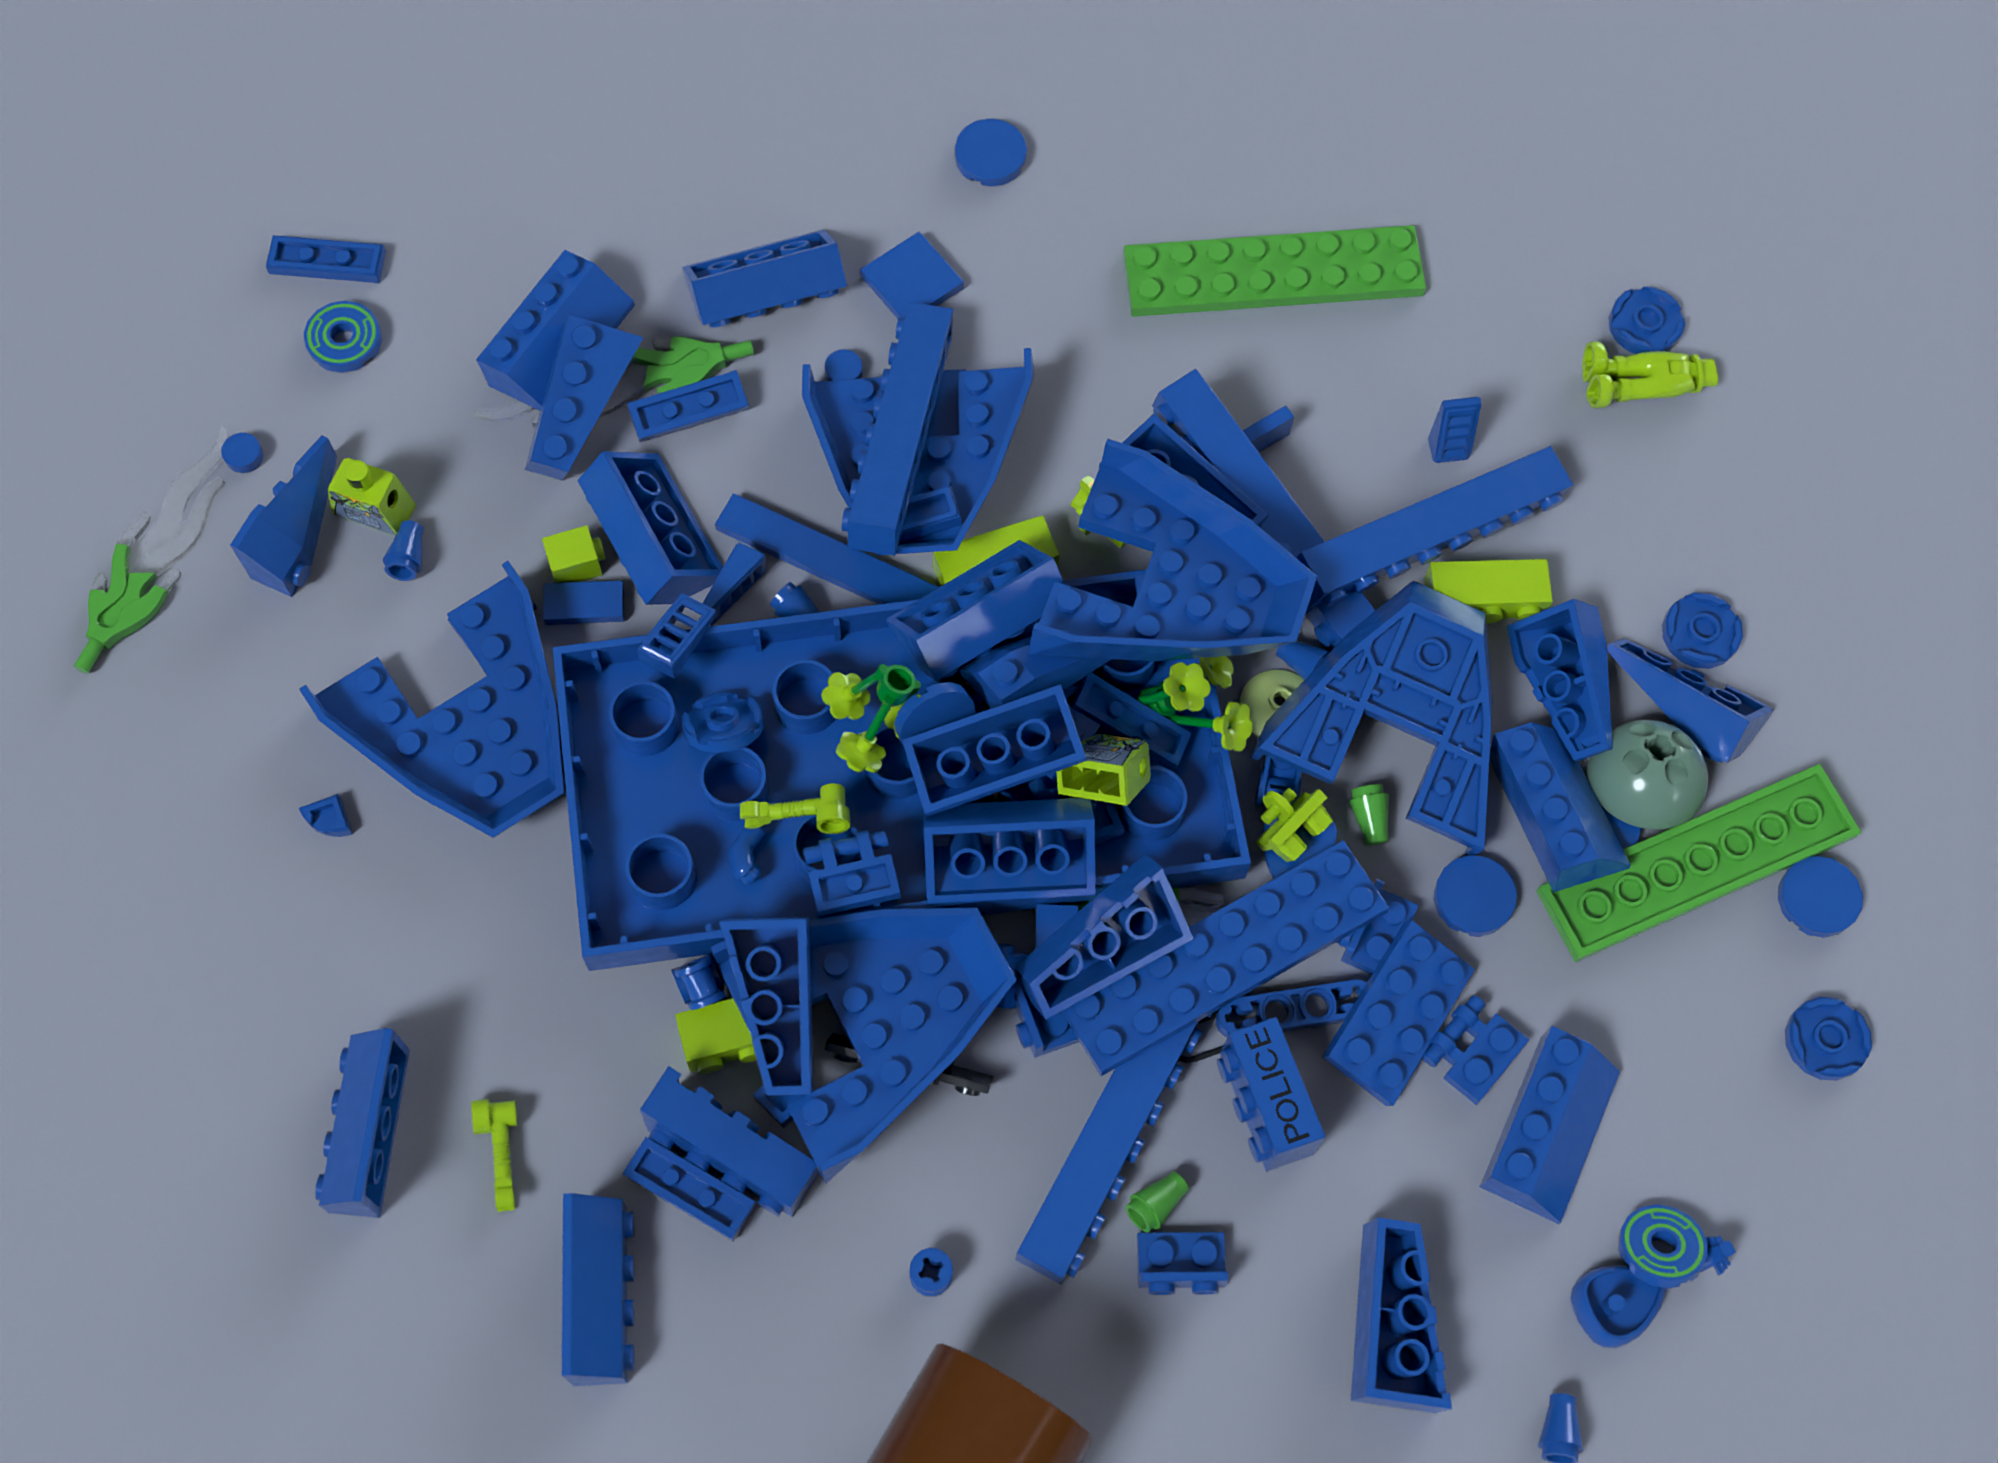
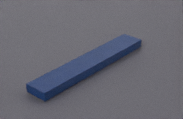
[715,493,939,604]

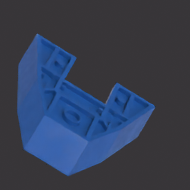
[802,348,1035,556]
[1028,438,1318,661]
[299,561,564,838]
[1250,581,1493,856]
[711,908,1017,1184]

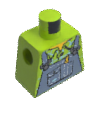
[328,458,416,536]
[1056,734,1151,806]

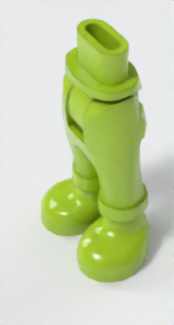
[1582,341,1718,408]

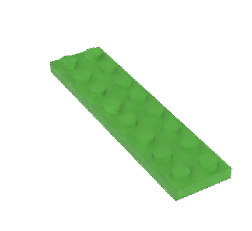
[1123,225,1426,317]
[1536,764,1862,963]

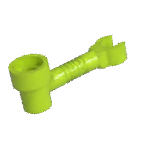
[740,783,850,834]
[471,1099,517,1212]

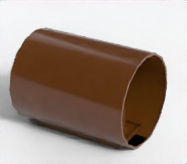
[867,1343,1093,1463]

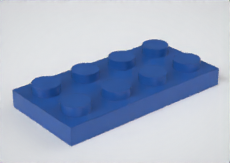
[1322,920,1475,1106]

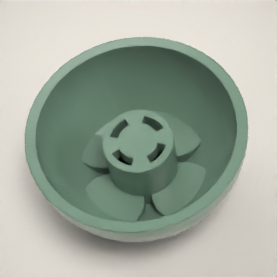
[1587,720,1708,829]

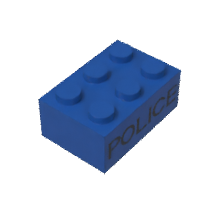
[1217,1017,1326,1172]

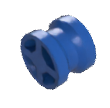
[909,1248,953,1297]

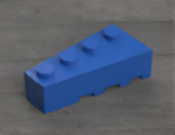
[525,314,644,480]
[1015,853,1194,1019]
[719,917,813,1096]
[640,1066,819,1217]
[1351,1217,1452,1413]

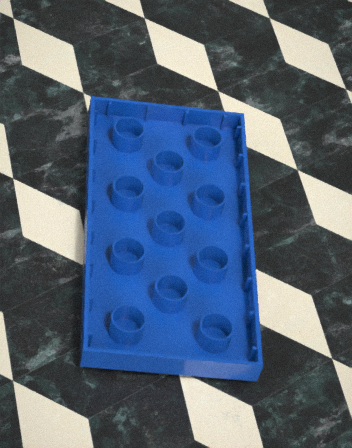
[552,569,1251,971]

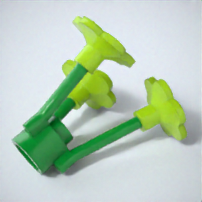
[1138,656,1253,752]
[821,664,921,773]

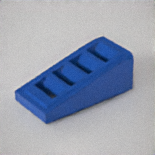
[1428,397,1482,463]
[703,542,767,626]
[637,593,717,679]

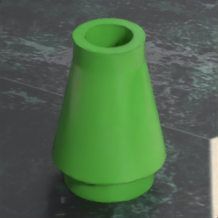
[1349,784,1389,846]
[1125,1171,1189,1233]

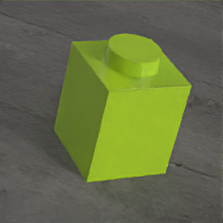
[542,525,606,583]

